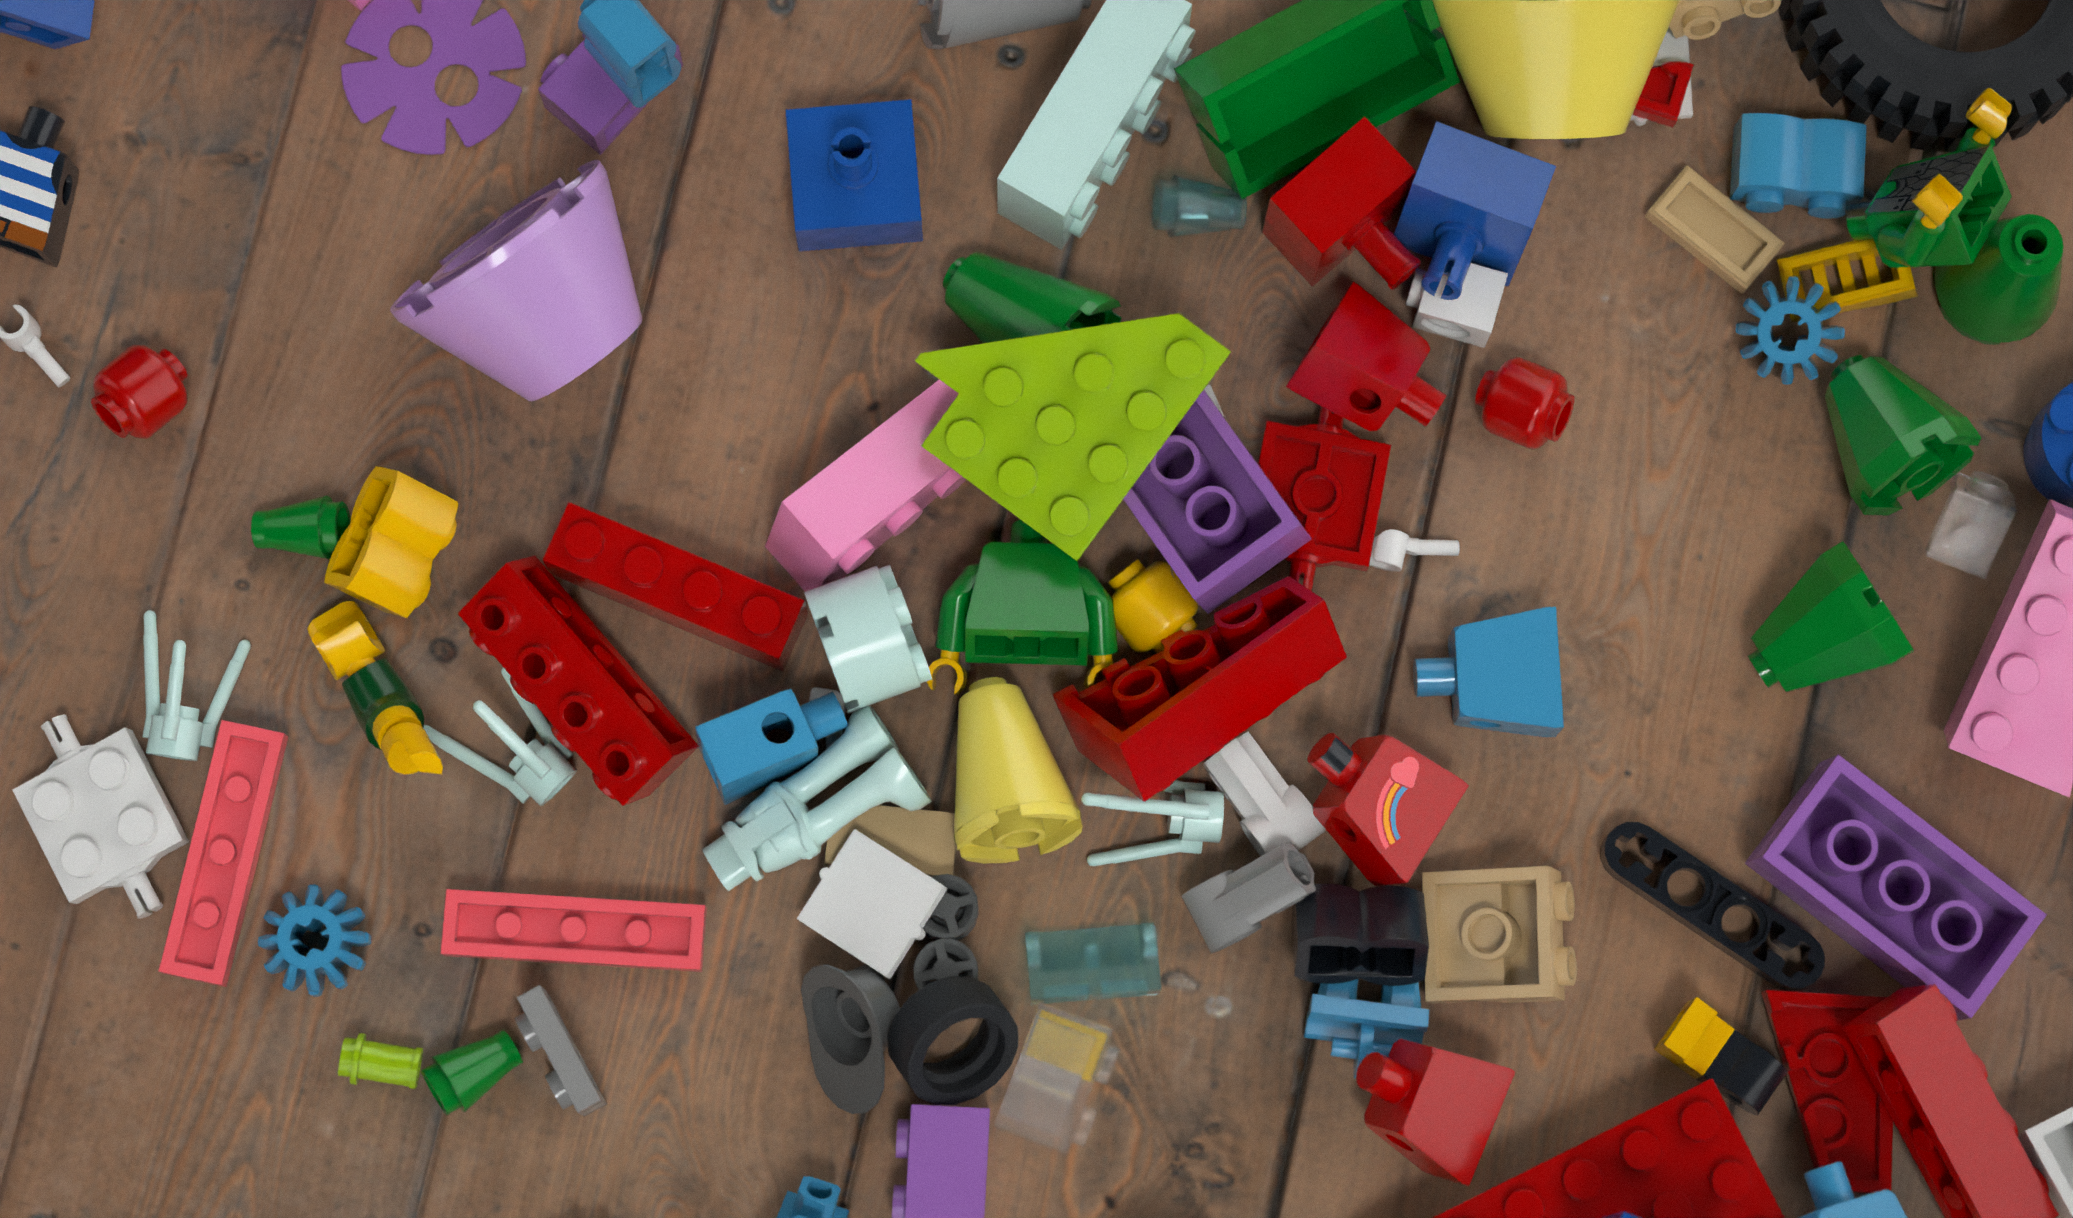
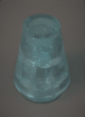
[1152,174,1247,237]

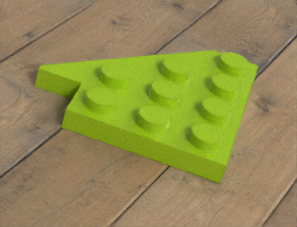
[915,313,1232,561]

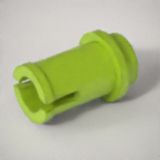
[338,1033,423,1089]

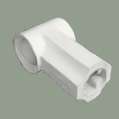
[1203,731,1326,856]

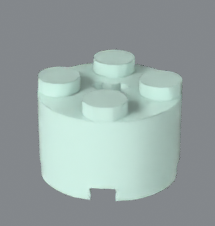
[804,565,932,713]

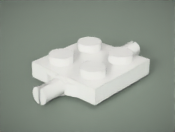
[13,714,189,919]

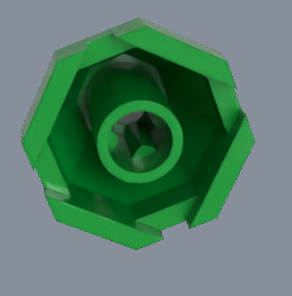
[1825,355,1981,516]
[1748,541,1914,693]

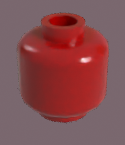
[91,345,188,439]
[1475,357,1575,450]

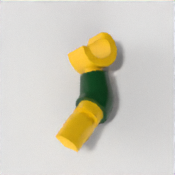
[307,601,443,775]

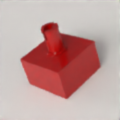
[1262,116,1421,290]

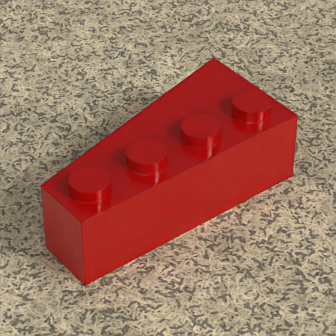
[1052,576,1347,802]

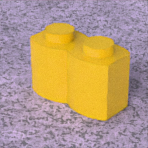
[324,466,458,618]

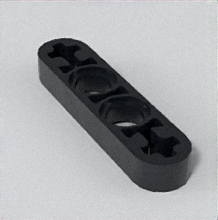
[1600,822,1825,991]

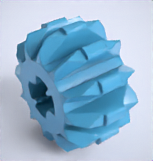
[1736,276,1845,385]
[258,885,372,997]

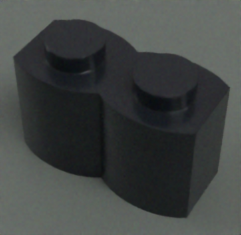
[1291,883,1429,986]

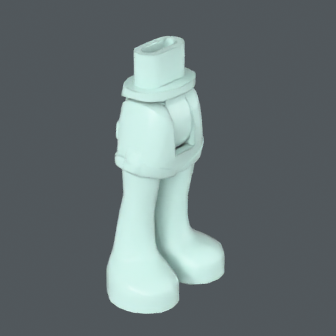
[702,705,932,891]

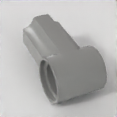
[1181,842,1316,954]

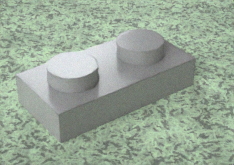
[515,985,607,1117]

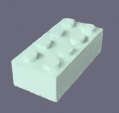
[997,0,1196,250]

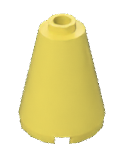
[954,677,1083,864]

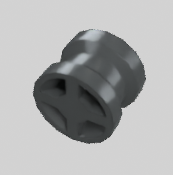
[923,874,979,941]
[914,939,978,990]

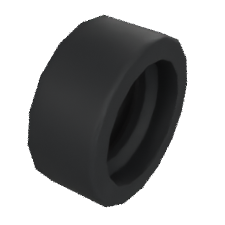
[887,976,1019,1105]

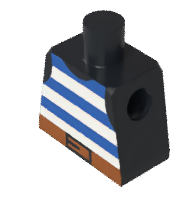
[0,106,79,267]

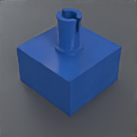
[786,99,923,252]
[1394,121,1556,300]

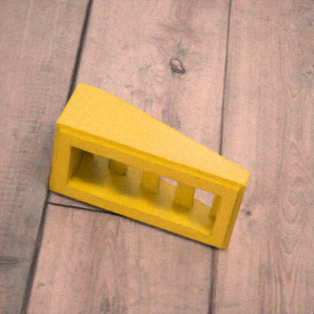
[1777,239,1918,322]

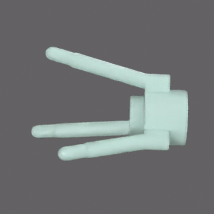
[142,610,251,761]
[423,668,577,806]
[1081,780,1224,866]

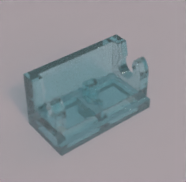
[1025,923,1161,1005]

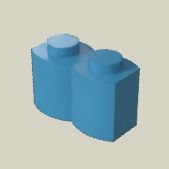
[578,0,681,108]
[1730,113,1867,219]

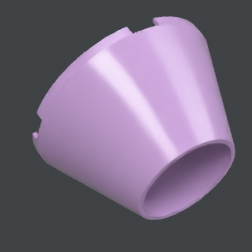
[390,160,643,401]

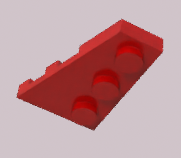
[1761,990,1893,1194]

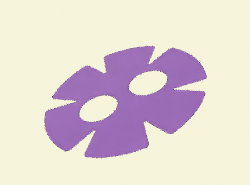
[341,0,526,155]

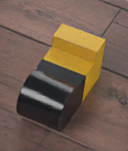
[1654,997,1788,1115]

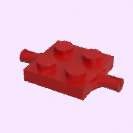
[1258,406,1391,591]

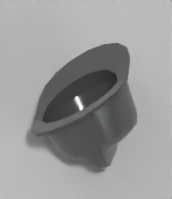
[801,964,900,1114]

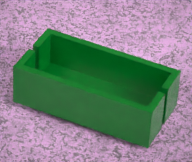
[1174,0,1460,199]

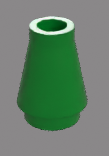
[251,495,351,559]
[421,1029,523,1115]

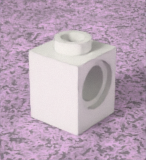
[1406,263,1508,348]

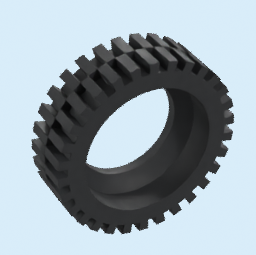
[1779,0,2073,153]

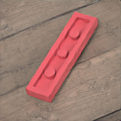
[158,720,288,987]
[441,889,707,972]

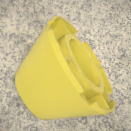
[1432,0,1680,139]

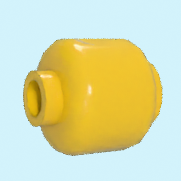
[1108,559,1198,654]

